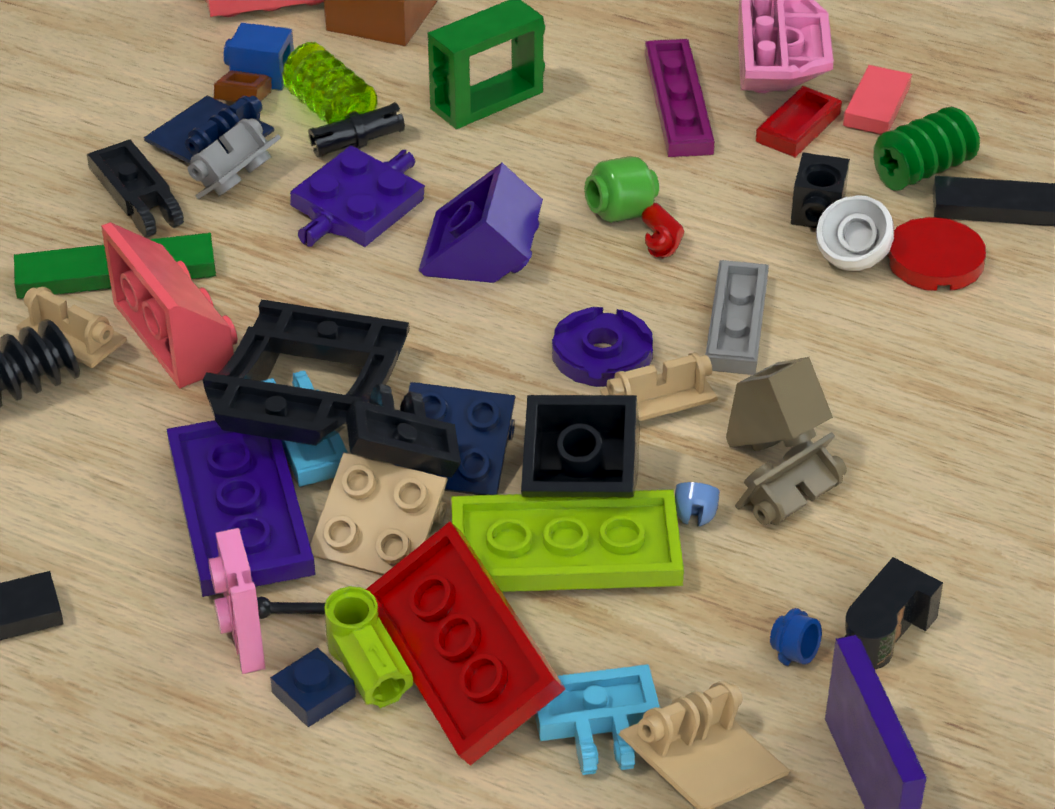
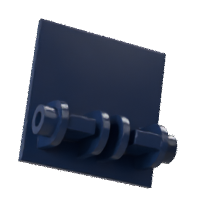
[144,95,275,164]
[393,382,516,495]

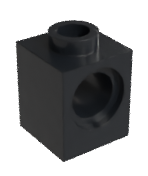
[790,152,850,228]

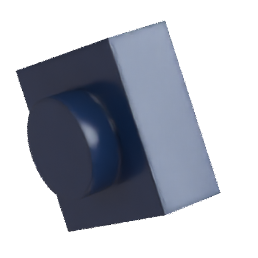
[270,648,356,727]

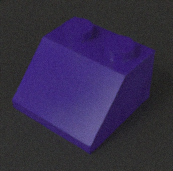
[419,163,543,283]

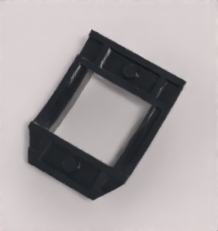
[203,299,410,446]

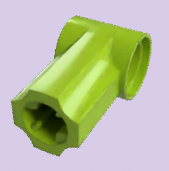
[324,586,413,708]

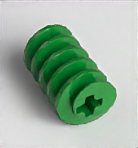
[873,107,980,191]

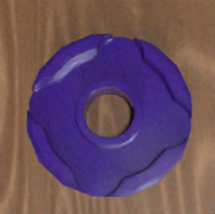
[552,307,653,387]

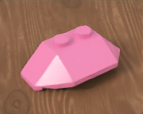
[738,0,834,93]

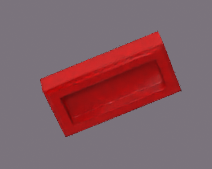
[755,86,842,157]

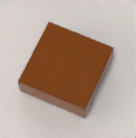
[214,70,272,102]

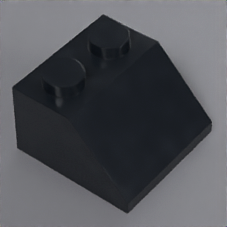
[521,395,640,497]

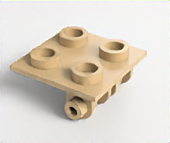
[310,452,448,575]
[619,681,790,809]

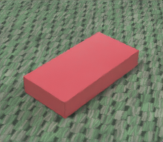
[843,65,912,134]

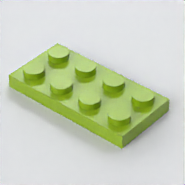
[451,489,684,592]

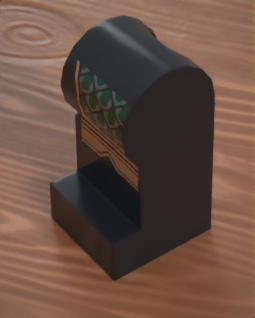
[845,557,943,669]

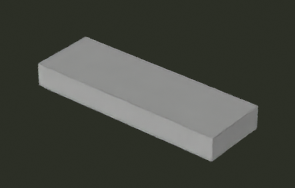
[705,260,769,375]

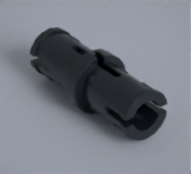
[308,102,405,157]

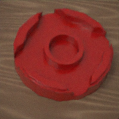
[887,217,986,291]

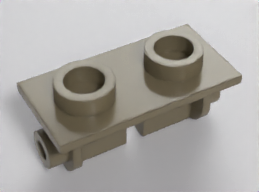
[735,432,847,525]

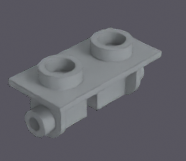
[188,119,281,199]

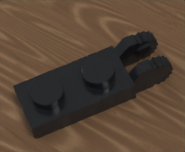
[87,139,184,237]

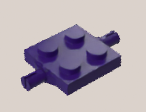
[290,145,425,247]

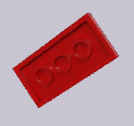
[366,521,566,766]

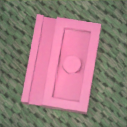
[208,528,265,674]

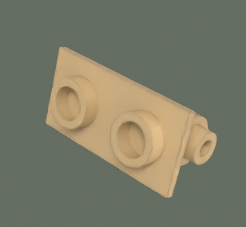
[16,287,127,368]
[600,352,718,421]

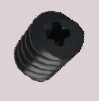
[0,319,80,407]

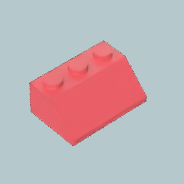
[101,222,238,389]

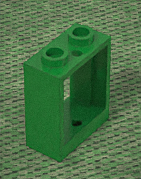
[427,0,545,130]

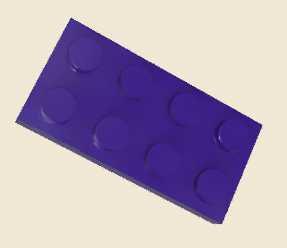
[166,420,316,597]

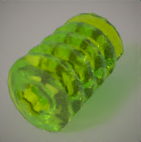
[282,42,378,124]

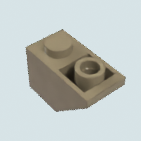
[726,357,833,451]

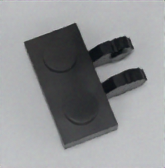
[345,383,461,478]

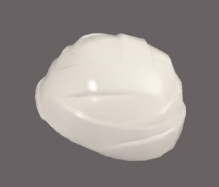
[816,195,894,271]

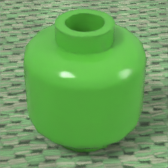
[584,156,659,222]

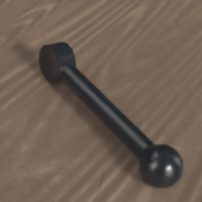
[257,596,325,619]

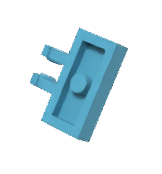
[534,664,660,775]

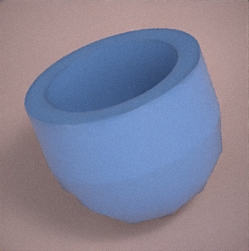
[675,482,720,526]

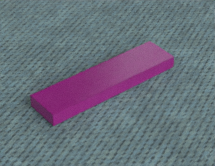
[645,39,715,157]

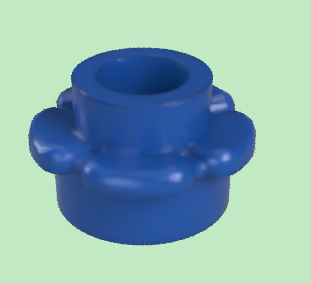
[770,608,822,666]

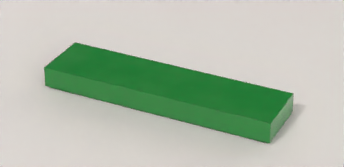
[14,233,216,299]

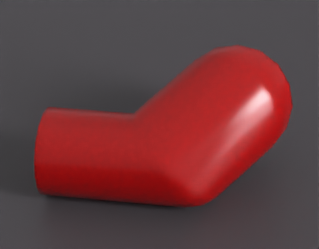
[641,203,684,258]

